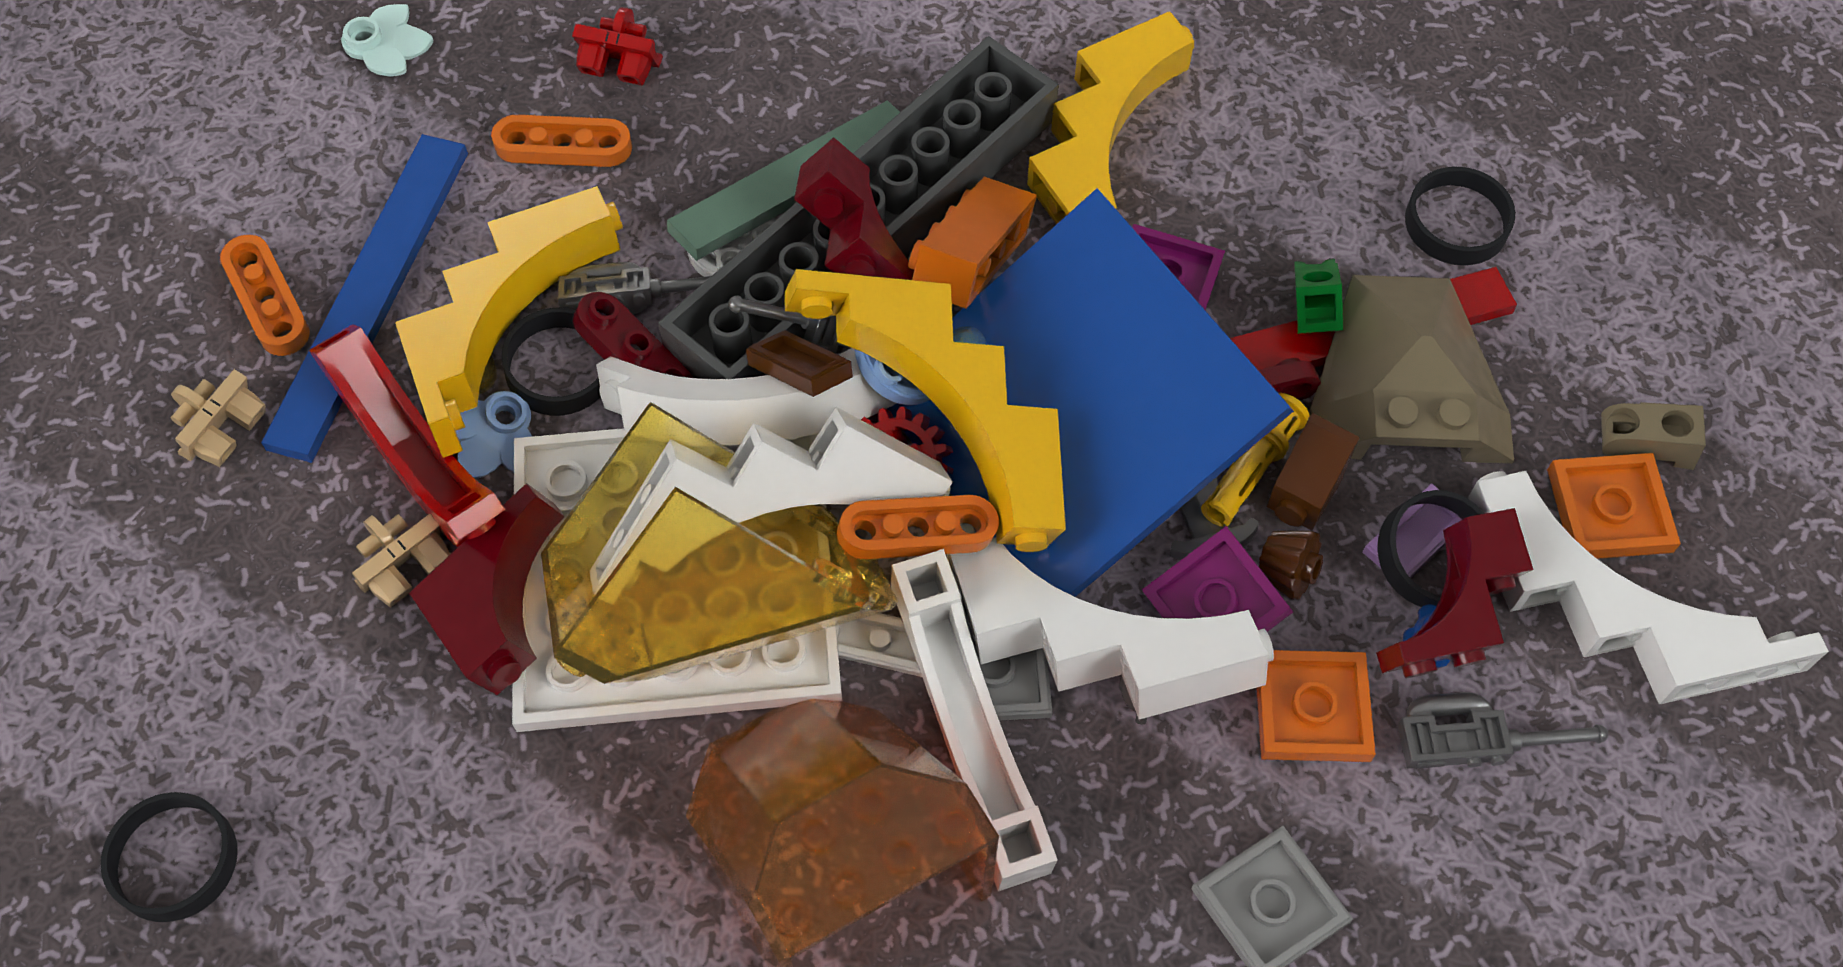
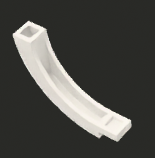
[596,348,896,445]

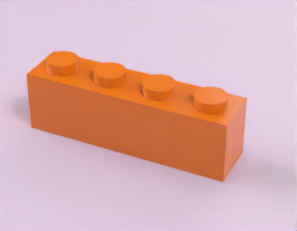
[908,176,1037,309]

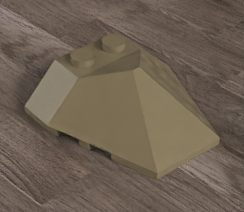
[1309,275,1514,463]

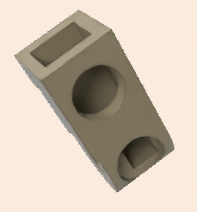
[1601,402,1706,470]

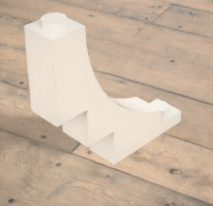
[589,407,953,603]
[1468,471,1829,704]
[946,523,1274,720]

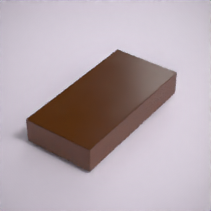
[746,330,853,397]

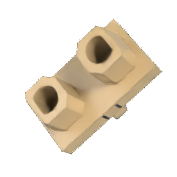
[171,369,266,467]
[352,514,450,608]

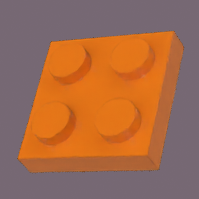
[1547,453,1681,559]
[1257,650,1376,762]

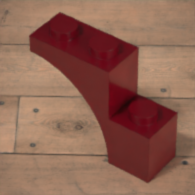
[794,137,914,280]
[1376,508,1534,678]

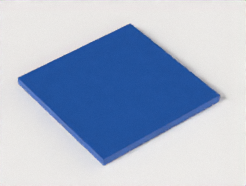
[887,188,1294,597]

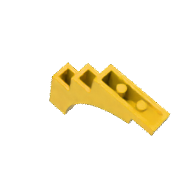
[1027,11,1194,224]
[395,186,623,458]
[785,269,1066,552]

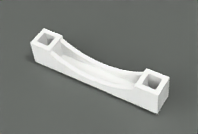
[891,549,1057,891]

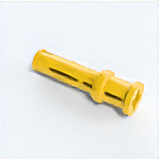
[1201,393,1310,527]

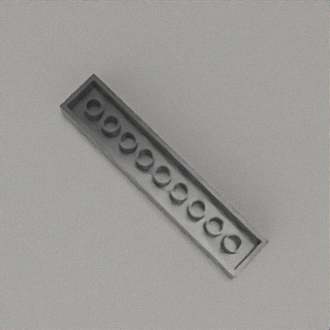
[658,36,1059,379]

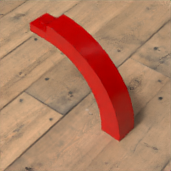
[309,324,505,548]

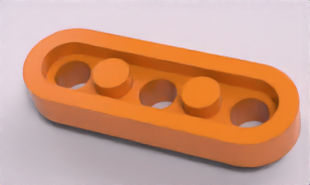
[491,115,632,167]
[220,235,310,356]
[837,495,999,559]

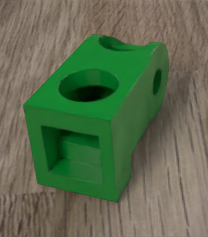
[1294,258,1343,334]

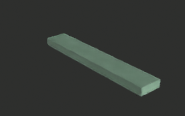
[667,100,900,261]

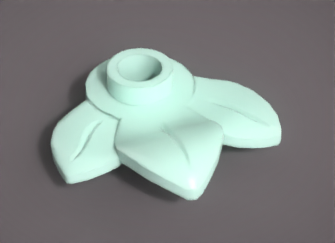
[341,4,433,77]

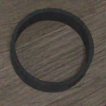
[1405,166,1516,265]
[502,307,601,416]
[1377,490,1485,607]
[101,792,238,922]

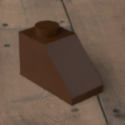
[1267,413,1360,531]

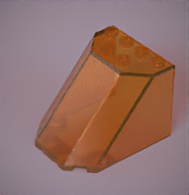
[686,699,999,967]

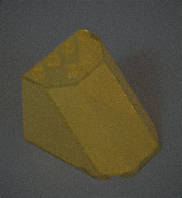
[541,402,898,684]

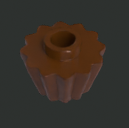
[1259,530,1323,600]

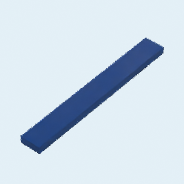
[261,134,468,463]

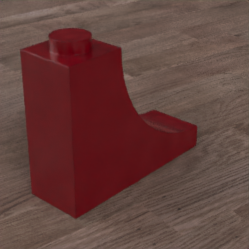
[409,483,565,696]

